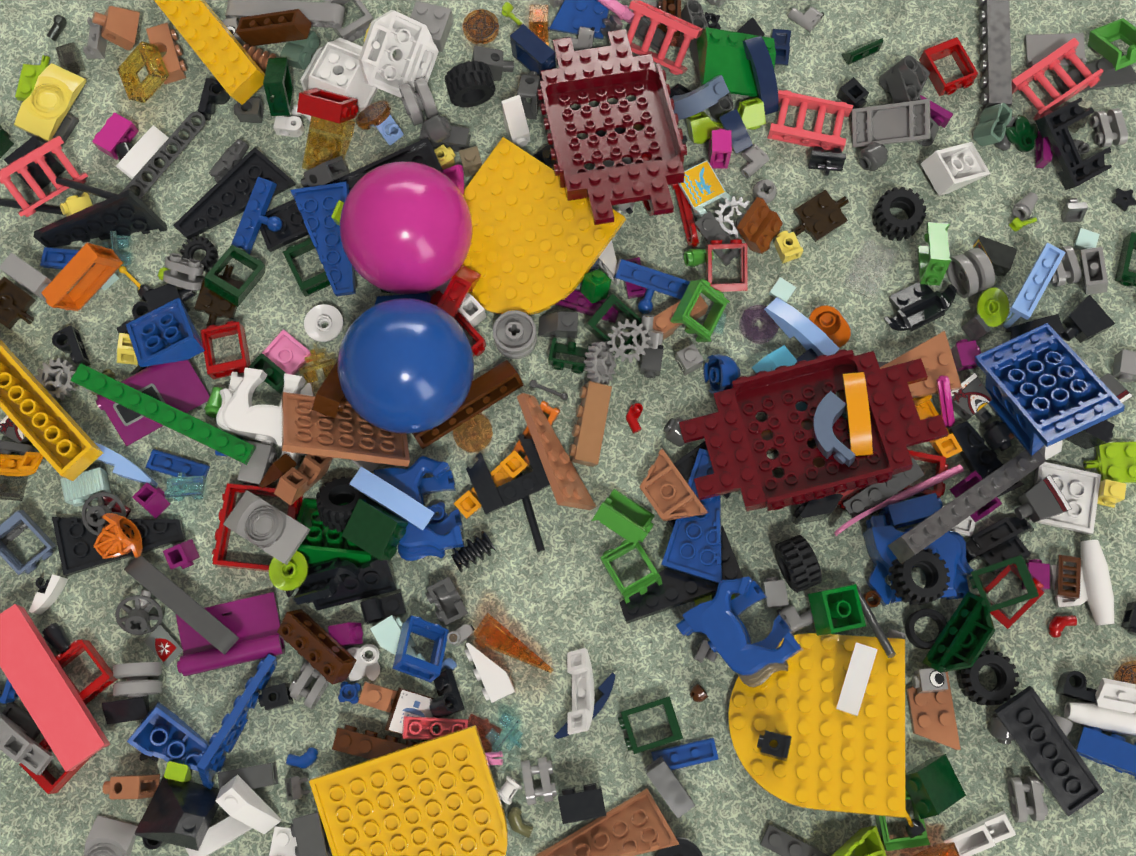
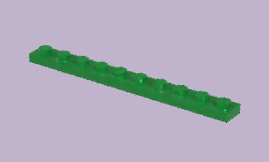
[70,363,256,465]

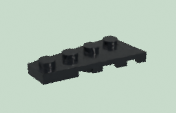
[948,421,1024,497]
[313,558,397,611]

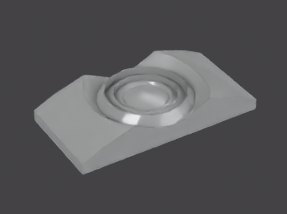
[852,99,930,148]
[223,490,310,565]
[84,815,138,856]

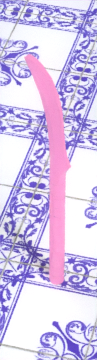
[834,464,964,536]

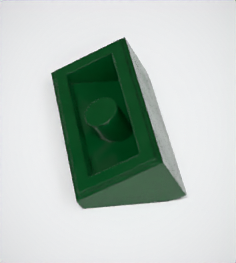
[842,38,884,65]
[248,353,287,394]

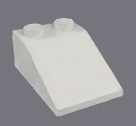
[921,142,991,196]

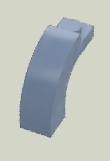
[670,75,729,120]
[813,391,855,467]

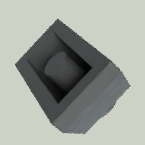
[538,312,578,338]

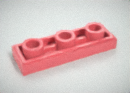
[402,716,468,740]

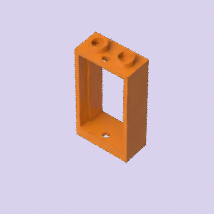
[41,243,123,311]

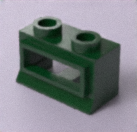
[548,338,592,374]

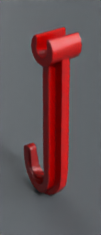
[671,184,699,247]

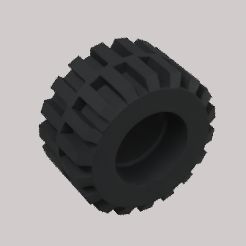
[445,61,496,108]
[872,187,926,241]
[316,477,369,532]
[775,535,822,593]
[888,549,950,605]
[957,650,1019,706]

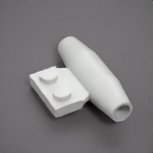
[1050,540,1114,625]
[1064,678,1136,736]

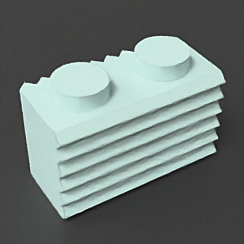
[60,467,111,507]

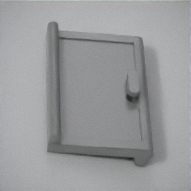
[1024,33,1087,67]

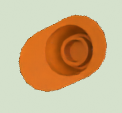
[809,305,851,347]

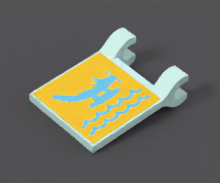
[678,160,732,220]

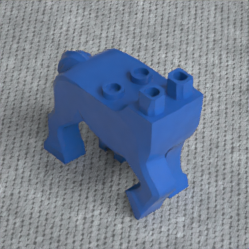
[374,456,465,561]
[863,515,973,606]

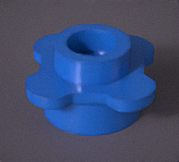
[427,502,448,524]
[338,681,361,704]

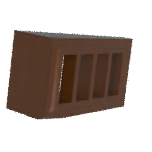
[259,454,297,488]
[1054,555,1081,600]

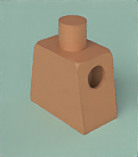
[92,6,140,50]
[358,681,397,712]
[103,774,160,799]

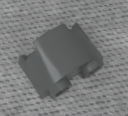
[425,577,468,625]

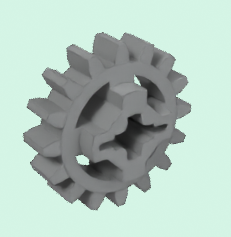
[714,196,751,239]
[607,319,651,363]
[584,342,617,385]
[34,358,77,401]

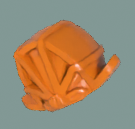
[93,513,142,559]

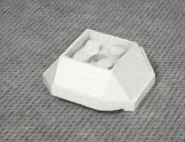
[359,10,439,98]
[300,38,378,112]

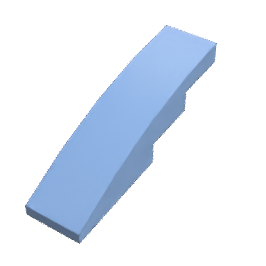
[764,297,839,356]
[94,442,158,487]
[349,467,434,530]

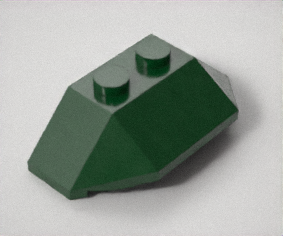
[922,591,995,673]

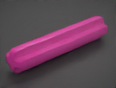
[936,375,955,428]

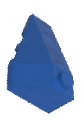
[127,702,210,771]

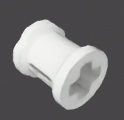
[498,775,523,805]

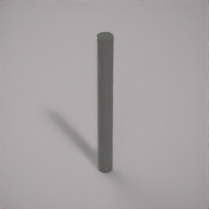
[857,586,896,658]

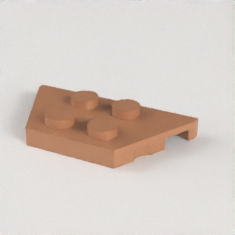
[640,448,708,521]
[906,671,961,750]

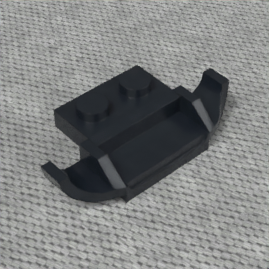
[884,281,957,332]
[966,517,1034,575]
[286,557,360,605]

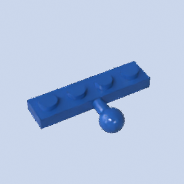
[231,177,283,255]
[614,259,690,314]

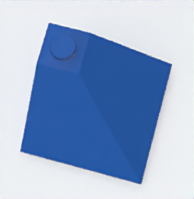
[126,298,205,367]

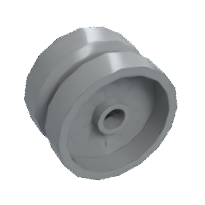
[399,77,438,126]
[947,248,995,298]
[493,310,537,359]
[113,662,162,698]

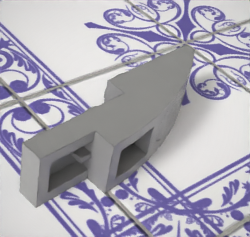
[0,712,54,775]

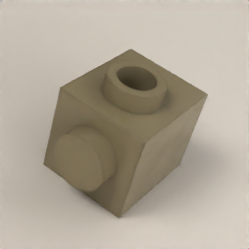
[459,146,482,177]

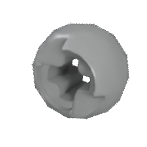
[753,179,777,204]

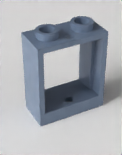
[0,510,57,575]

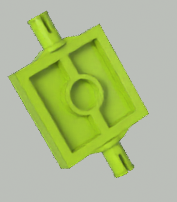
[15,55,50,101]
[1083,442,1136,483]

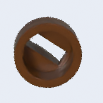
[863,591,881,608]
[690,683,709,702]

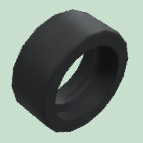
[905,608,947,649]

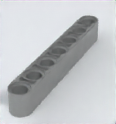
[225,0,345,28]

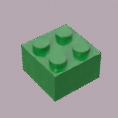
[808,584,866,636]

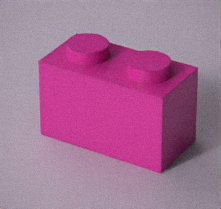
[92,112,139,160]
[708,129,732,169]

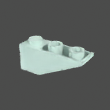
[370,615,426,661]

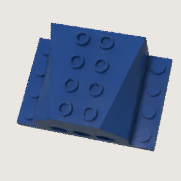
[975,323,1125,456]

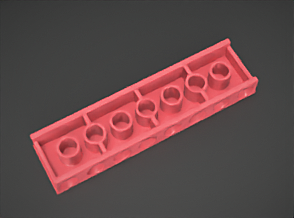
[0,604,110,772]

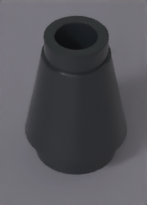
[42,623,70,653]

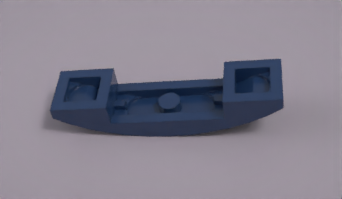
[743,36,779,115]
[554,672,616,739]

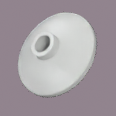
[304,304,343,342]

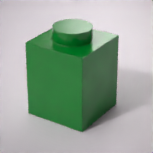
[581,269,611,304]

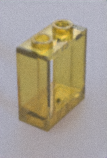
[117,41,169,103]

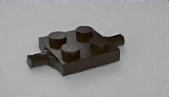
[791,190,849,242]
[194,265,244,327]
[0,277,36,329]

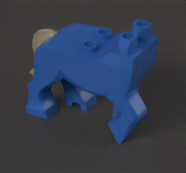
[676,576,804,687]

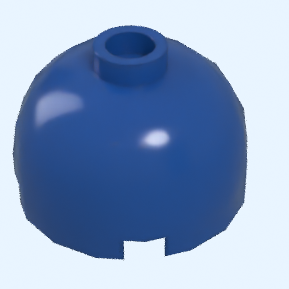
[703,354,740,394]

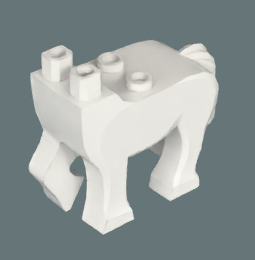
[216,368,315,466]

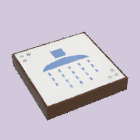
[385,688,434,741]

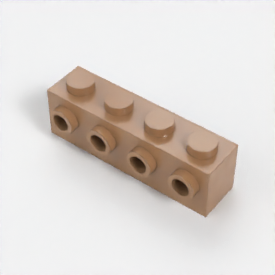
[569,381,612,467]

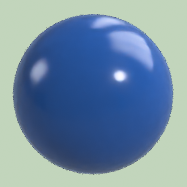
[337,298,474,434]

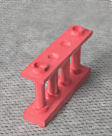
[627,0,703,75]
[1012,38,1104,120]
[768,90,853,151]
[0,136,88,217]

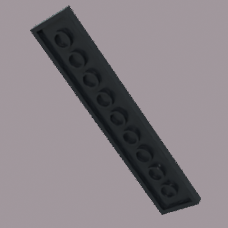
[260,137,444,252]

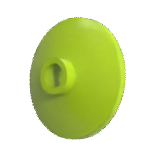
[977,287,1009,327]
[269,551,308,591]

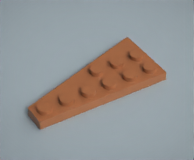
[837,331,962,412]
[517,393,597,510]
[536,789,679,856]

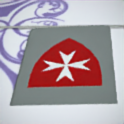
[144,625,183,667]

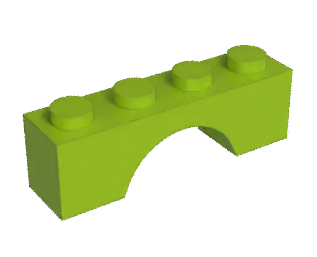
[686,97,766,144]

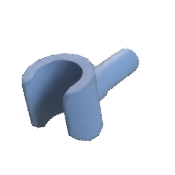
[441,658,457,671]

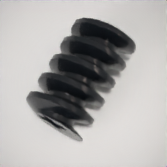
[451,531,497,572]

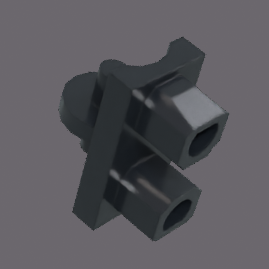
[808,146,846,176]

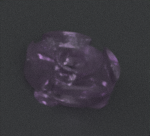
[739,305,779,344]

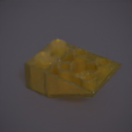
[302,116,355,170]

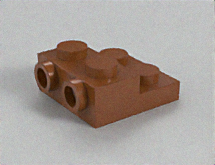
[736,197,783,254]

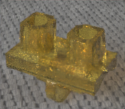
[299,349,336,383]

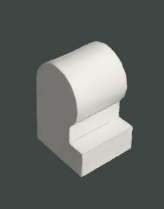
[273,116,304,137]

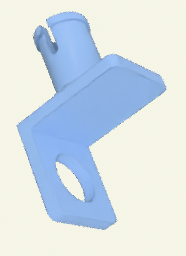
[370,113,404,145]

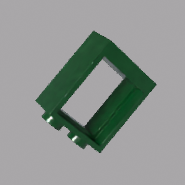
[263,57,294,116]
[1115,232,1136,287]
[283,237,330,297]
[204,244,265,307]
[584,293,642,357]
[969,554,1039,612]
[618,696,683,754]

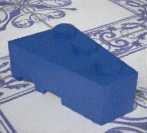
[1076,727,1136,779]

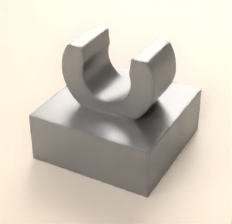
[600,15,623,35]
[1061,198,1088,223]
[961,315,991,341]
[693,640,718,663]
[284,776,310,801]

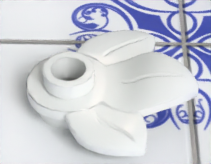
[346,644,380,681]

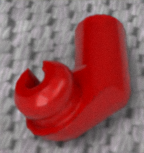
[626,403,643,434]
[1048,615,1077,638]

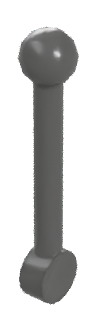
[530,380,568,400]

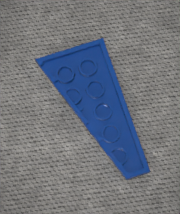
[549,0,609,40]
[290,182,356,297]
[661,448,722,583]
[196,654,277,790]

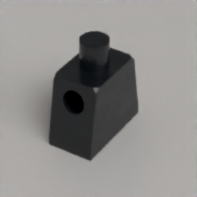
[143,284,195,313]
[1062,295,1115,343]

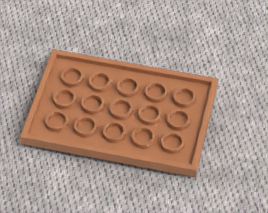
[282,392,410,467]

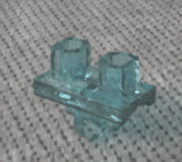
[102,231,131,271]
[164,472,205,501]
[485,712,523,752]

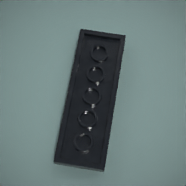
[994,686,1104,817]

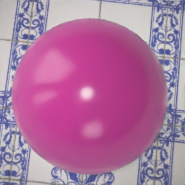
[340,161,472,295]

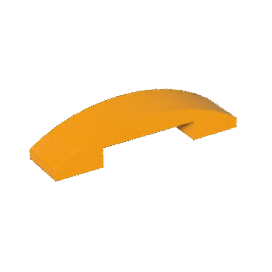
[843,372,873,456]
[913,395,963,459]
[453,450,528,519]
[0,452,44,477]

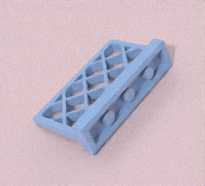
[1002,243,1066,329]

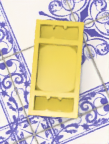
[14,63,87,141]

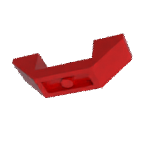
[437,266,481,318]

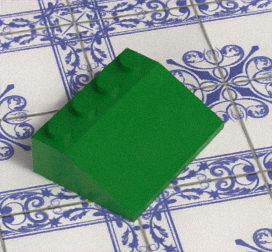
[697,27,776,97]
[296,498,375,567]

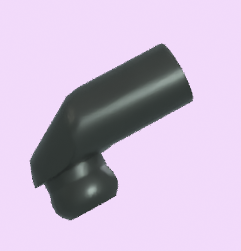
[47,15,67,41]

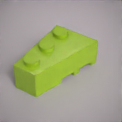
[831,826,887,856]

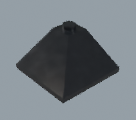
[135,776,219,851]

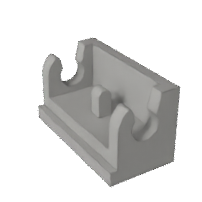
[83,17,107,59]

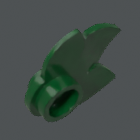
[1005,115,1038,152]

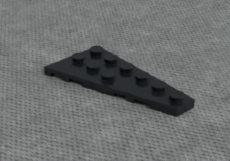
[173,147,296,239]
[33,189,167,248]
[52,517,186,576]
[620,525,743,624]

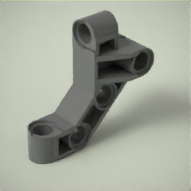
[879,55,939,146]

